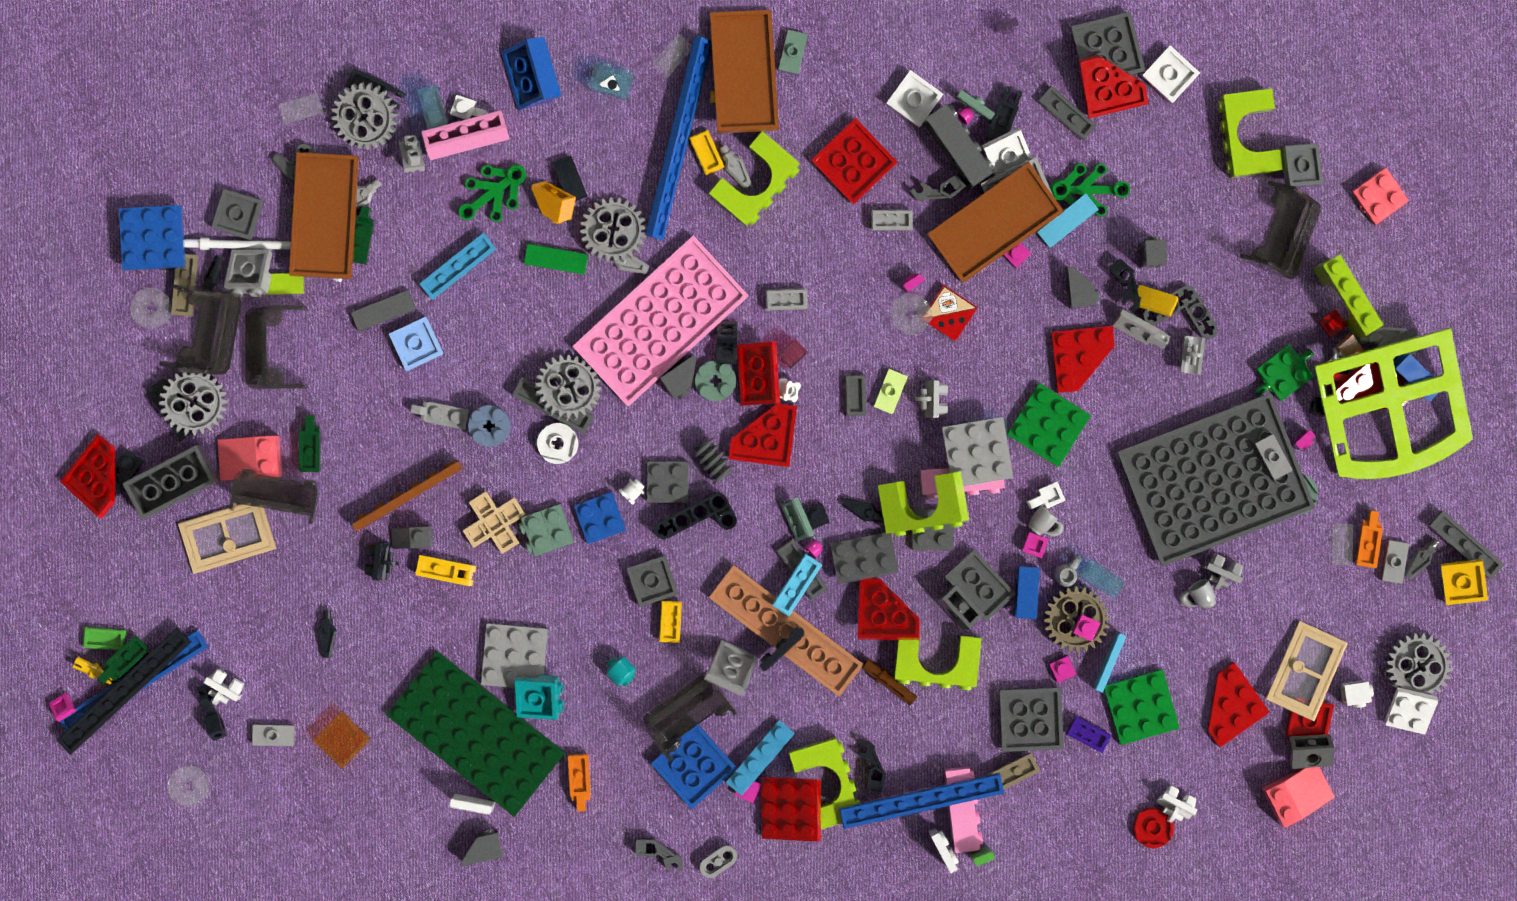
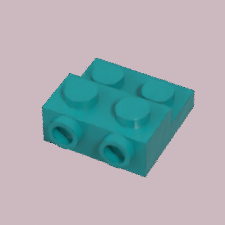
[515,675,564,720]

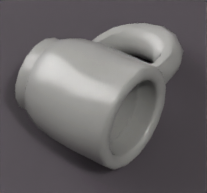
[1028,505,1064,537]
[1054,555,1081,587]
[1179,579,1216,610]

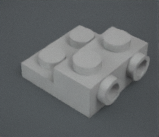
[224,249,272,298]

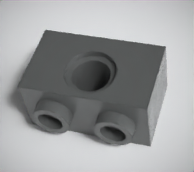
[1139,236,1167,268]
[936,585,984,630]
[1288,734,1334,769]

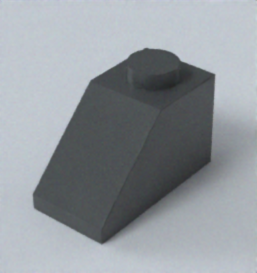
[1065,266,1099,309]
[660,355,697,400]
[391,526,434,549]
[461,828,504,866]

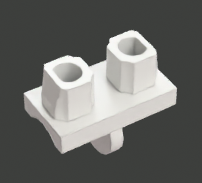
[204,668,244,705]
[1156,786,1197,823]

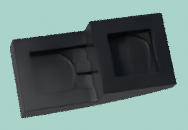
[552,155,588,201]
[716,321,738,365]

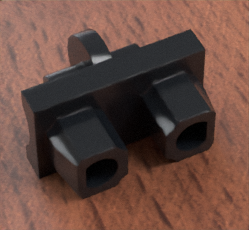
[364,543,399,580]

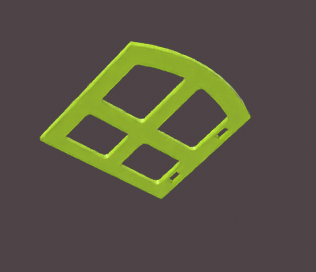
[1314,327,1473,479]

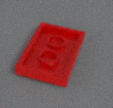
[737,342,780,406]

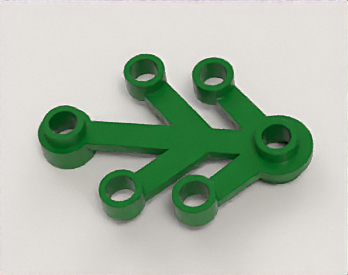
[1050,163,1130,217]
[459,164,526,223]

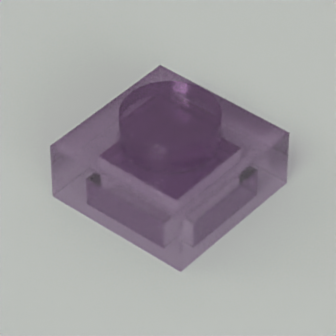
[995,18,1018,35]

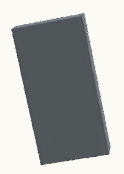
[845,375,867,416]

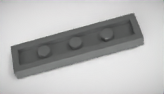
[512,377,594,435]
[1428,510,1505,580]

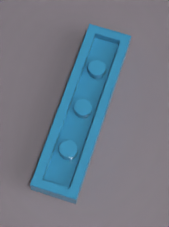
[420,233,497,300]
[726,720,795,796]

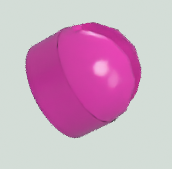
[957,107,973,125]
[804,541,822,559]

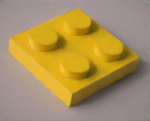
[1441,559,1488,605]

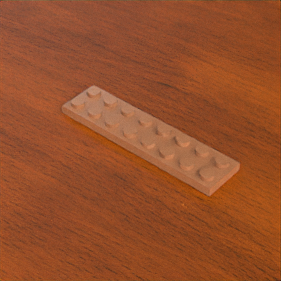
[709,565,864,697]

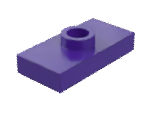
[1065,716,1112,753]

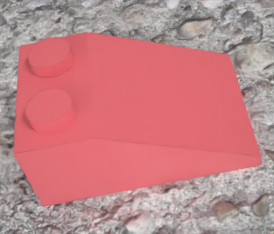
[218,436,282,481]
[1261,767,1335,828]

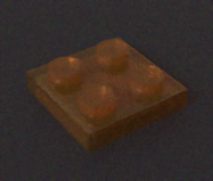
[313,711,372,769]

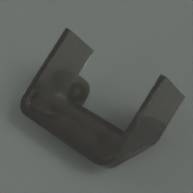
[1240,180,1321,280]
[159,284,241,375]
[245,305,309,390]
[229,469,320,524]
[643,671,737,762]

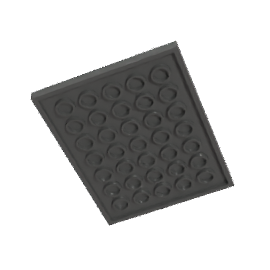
[1117,393,1315,566]

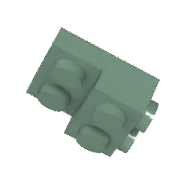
[519,504,574,556]

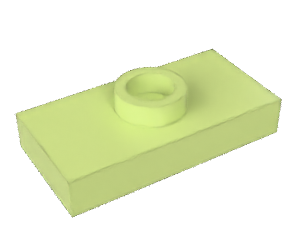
[874,369,908,414]

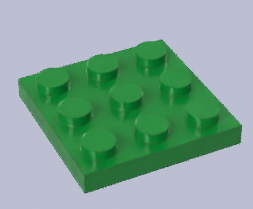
[1006,383,1091,467]
[1104,669,1180,745]

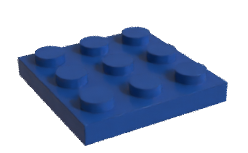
[119,205,186,271]
[651,722,738,810]

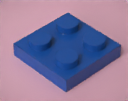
[574,492,626,544]

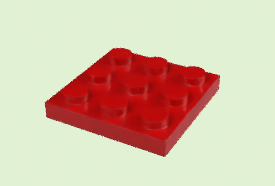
[811,118,898,205]
[761,776,821,842]

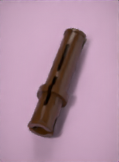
[861,658,917,706]

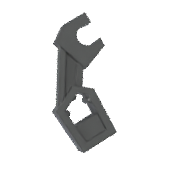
[910,174,966,202]
[635,838,683,871]

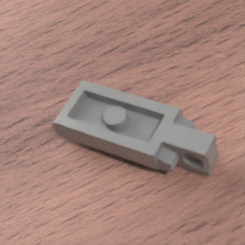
[1113,309,1170,349]
[410,402,470,430]

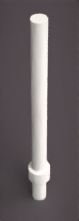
[184,237,291,250]

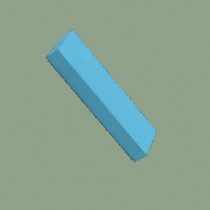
[1038,194,1099,248]
[772,554,822,616]
[1093,632,1126,693]

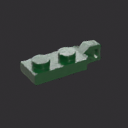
[353,206,374,265]
[299,415,321,472]
[97,635,150,685]

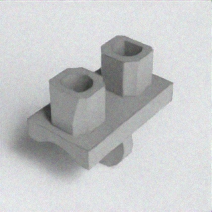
[399,135,425,173]
[1180,336,1205,375]
[915,380,948,418]
[1203,554,1243,590]

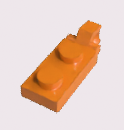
[1355,510,1383,568]
[568,754,591,812]

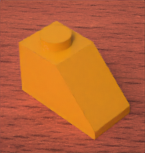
[531,181,576,224]

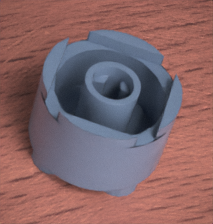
[468,405,512,447]

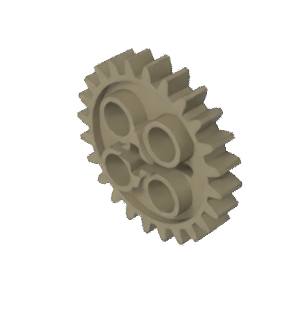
[1043,586,1110,653]

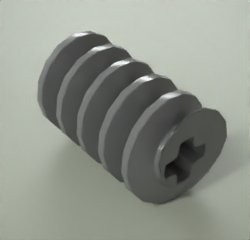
[693,438,733,484]

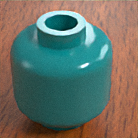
[606,656,636,687]

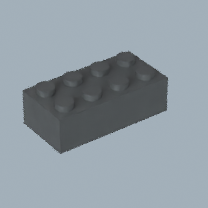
[923,104,993,190]
[123,445,220,520]

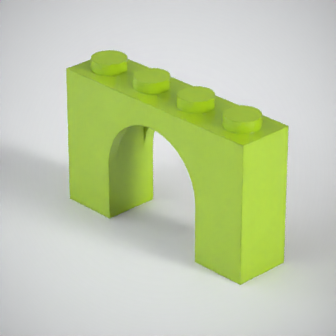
[1218,88,1283,178]
[709,131,800,227]
[1312,254,1384,338]
[878,471,969,537]
[894,635,982,690]
[789,737,860,829]

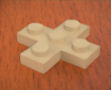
[463,491,526,554]

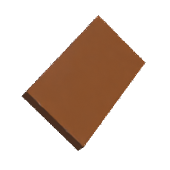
[710,10,779,133]
[289,152,359,280]
[927,161,1064,283]

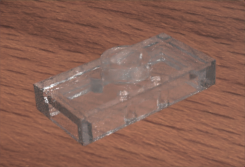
[652,33,692,79]
[278,93,324,125]
[1330,524,1353,565]

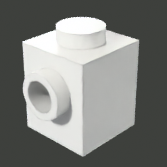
[1340,680,1374,708]

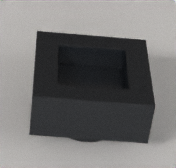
[804,503,830,530]

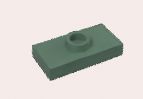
[778,30,808,75]
[956,90,995,122]
[781,497,814,542]

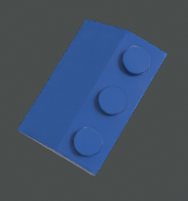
[501,37,562,110]

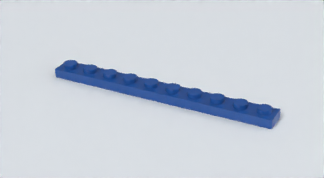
[646,36,712,241]

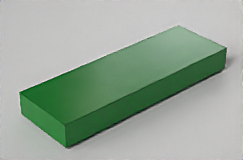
[524,244,588,275]

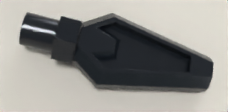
[199,254,223,301]
[842,498,884,524]
[317,610,337,658]

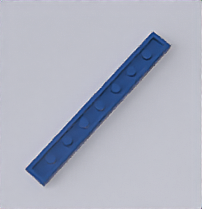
[60,630,209,731]
[839,773,1005,829]

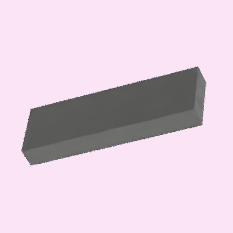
[1037,85,1097,141]
[351,290,417,332]
[776,538,828,600]

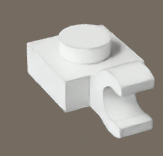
[450,95,488,120]
[1026,482,1065,509]

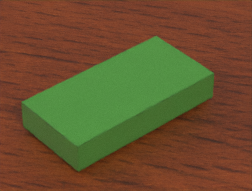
[83,627,127,651]
[970,846,995,866]

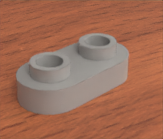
[700,845,737,878]

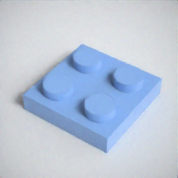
[389,317,444,371]

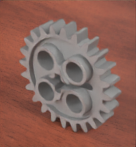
[331,82,399,150]
[580,197,647,264]
[534,355,602,421]
[159,369,227,437]
[1385,633,1453,696]

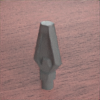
[272,154,296,181]
[1404,538,1440,580]

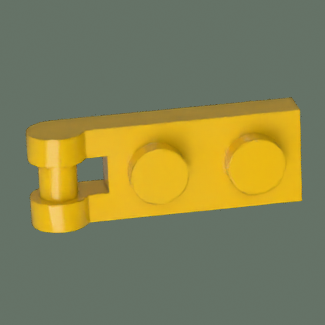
[415,555,476,586]

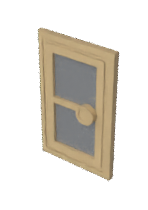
[178,498,277,574]
[1266,621,1348,721]

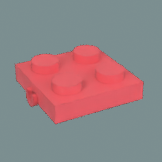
[1351,168,1409,225]

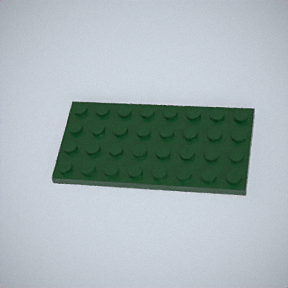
[386,651,566,817]

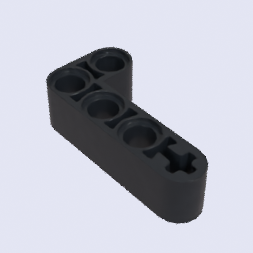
[654,493,737,539]

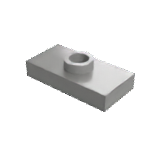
[871,210,913,231]
[766,289,808,311]
[1254,434,1293,480]
[1381,540,1409,584]
[252,724,295,746]

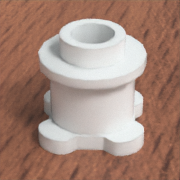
[779,378,801,402]
[619,479,644,505]

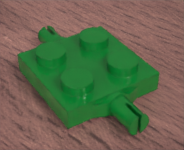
[1254,344,1314,401]

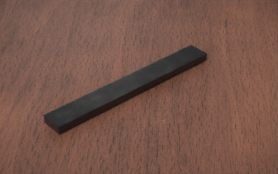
[56,627,192,755]

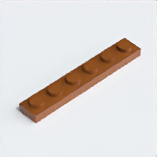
[352,460,464,531]

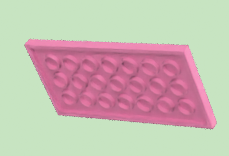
[573,235,749,407]

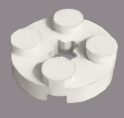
[537,423,578,464]

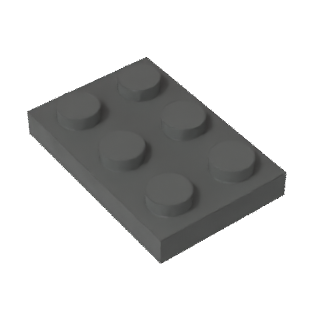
[830,533,899,584]
[944,549,1016,622]

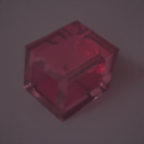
[777,338,809,370]

